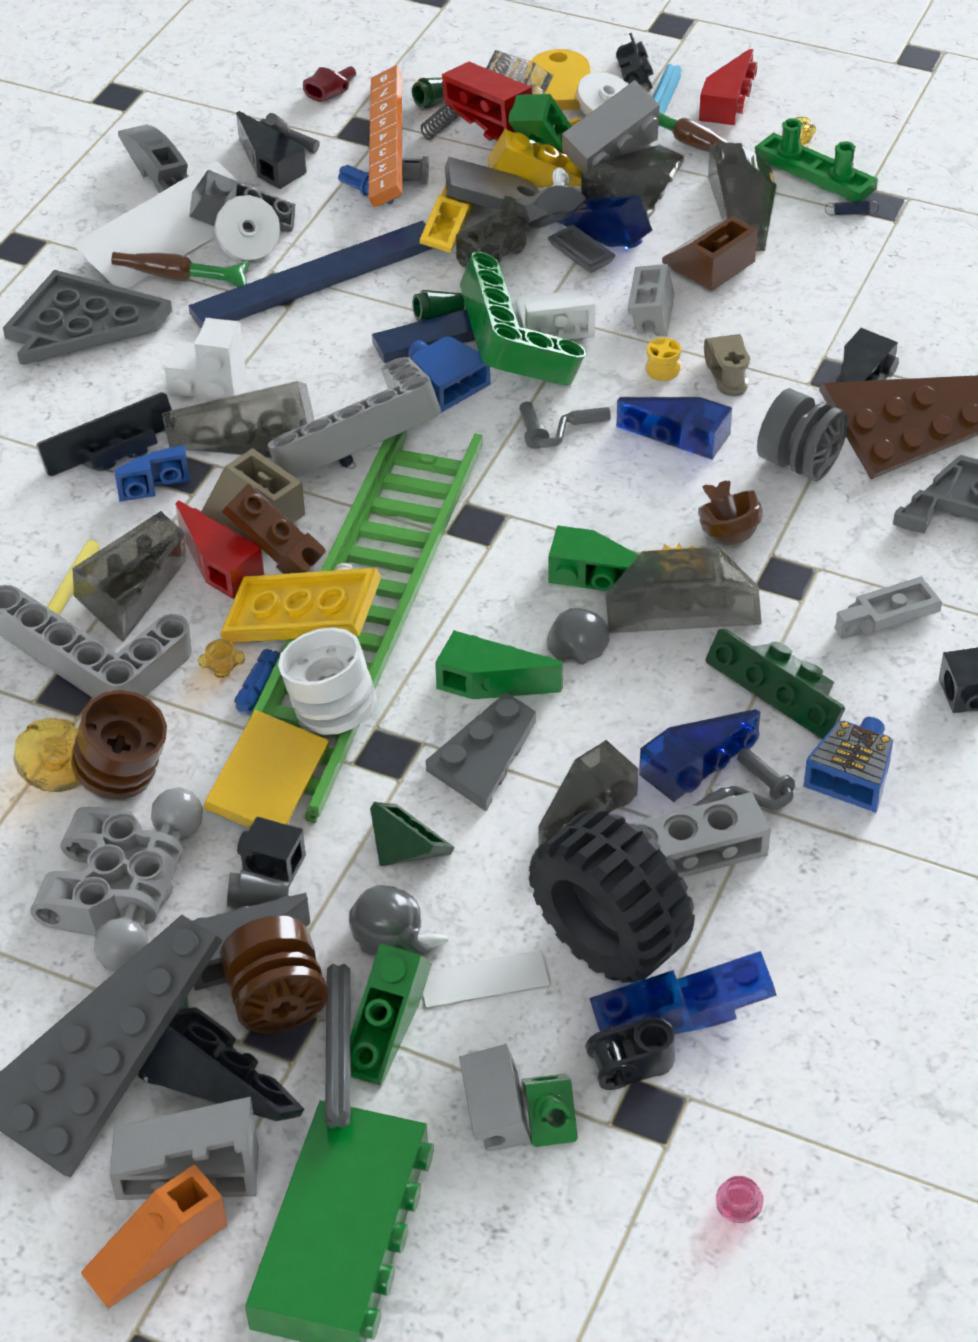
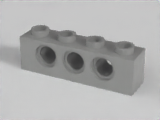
[629,792,771,877]

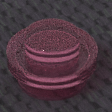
[716,1176,764,1223]

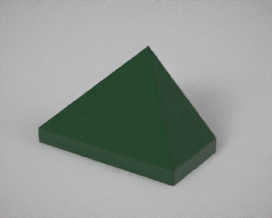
[370,802,455,866]

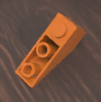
[81,1164,228,1309]

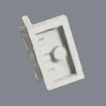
[516,290,595,340]

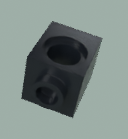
[939,647,978,713]
[237,816,306,887]

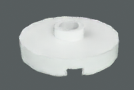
[575,72,629,115]
[214,195,281,262]

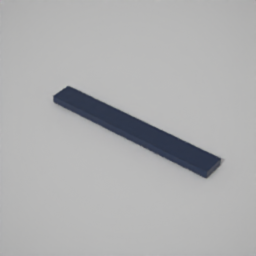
[188,220,433,328]

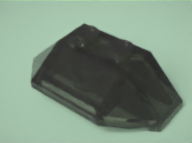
[605,547,762,633]

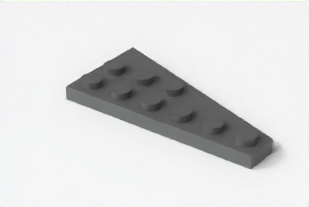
[0,915,223,1178]

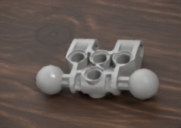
[30,787,203,972]

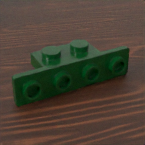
[705,628,845,740]

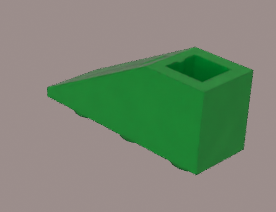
[548,525,662,599]
[435,630,563,699]
[350,943,432,1086]

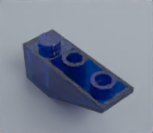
[616,397,732,460]
[639,709,761,802]

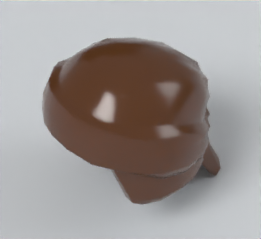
[698,480,763,545]

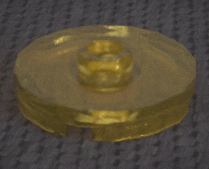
[13,718,81,792]

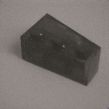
[72,511,186,642]

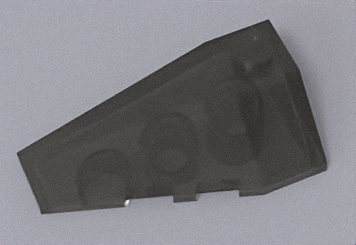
[708,142,777,251]

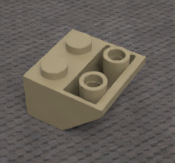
[201,448,305,540]

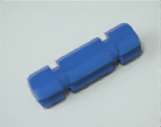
[234,648,280,715]

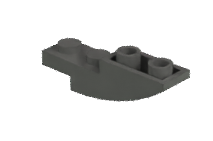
[118,124,188,193]

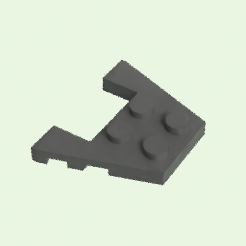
[893,455,978,534]

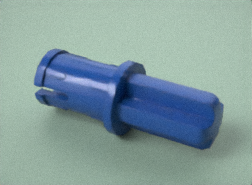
[338,165,394,204]

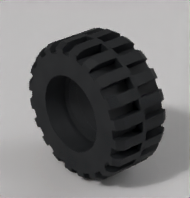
[529,810,695,983]

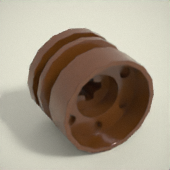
[71,690,167,800]
[220,916,328,1034]

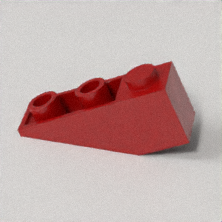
[699,49,758,126]
[175,500,264,599]

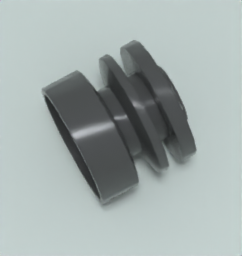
[757,388,849,482]

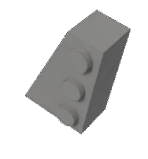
[562,80,660,176]
[110,1097,259,1200]

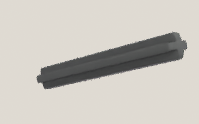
[325,963,351,1128]

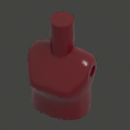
[303,66,356,102]

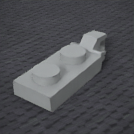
[834,577,942,638]

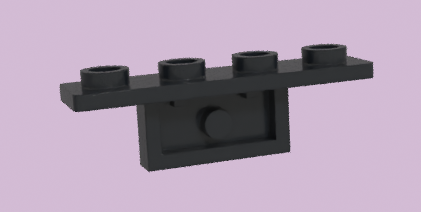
[36,392,176,476]

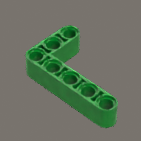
[460,252,586,386]

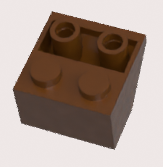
[662,216,758,291]

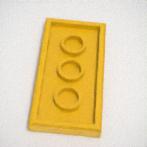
[220,568,382,643]

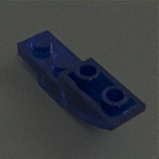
[589,951,777,1035]

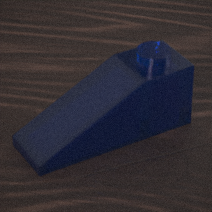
[557,195,653,249]

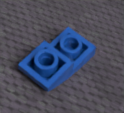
[114,445,190,502]

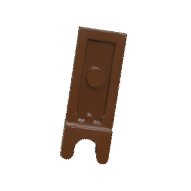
[222,483,326,574]

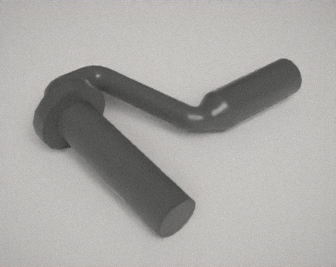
[259,113,320,152]
[519,401,611,449]
[692,748,795,811]

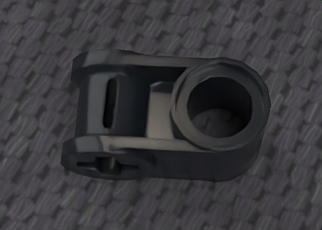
[585,1017,675,1090]

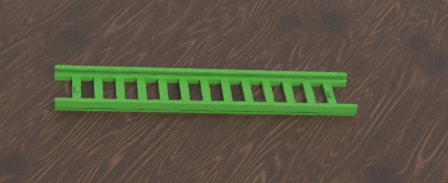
[244,430,483,823]

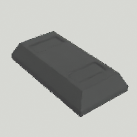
[548,224,615,273]

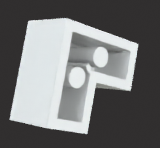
[164,318,246,402]

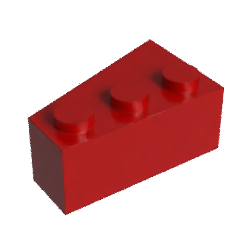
[442,61,532,141]

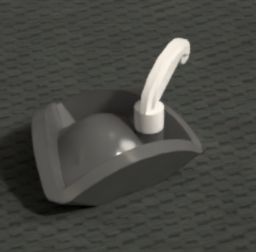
[511,168,586,229]

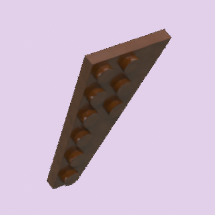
[819,375,978,479]

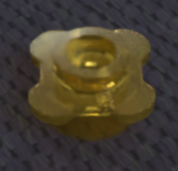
[198,639,245,678]

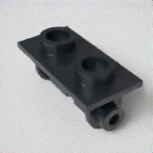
[616,32,654,89]

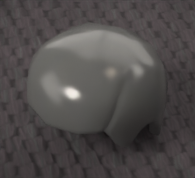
[547,608,610,664]

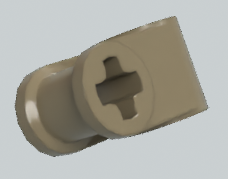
[704,334,750,395]

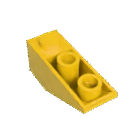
[488,129,590,187]

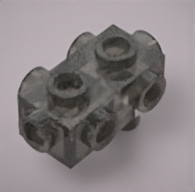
[456,196,527,268]

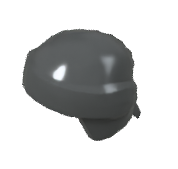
[349,885,430,956]

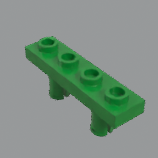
[754,118,878,202]

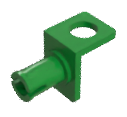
[521,1074,578,1147]

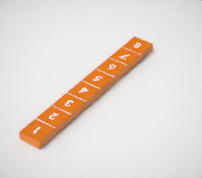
[368,65,402,207]

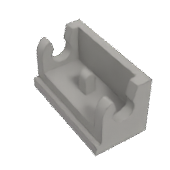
[627,264,674,336]
[459,1044,532,1151]

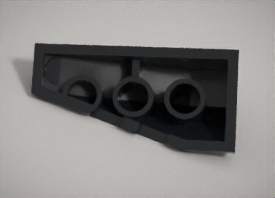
[137,1007,304,1122]

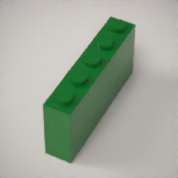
[245,1100,434,1342]

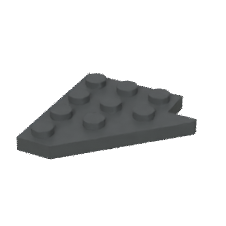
[3,270,172,365]

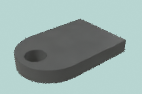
[445,156,540,214]

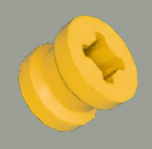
[646,337,681,381]

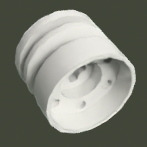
[278,628,377,735]

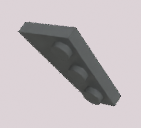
[425,692,536,811]

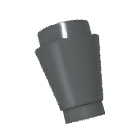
[227,869,289,909]

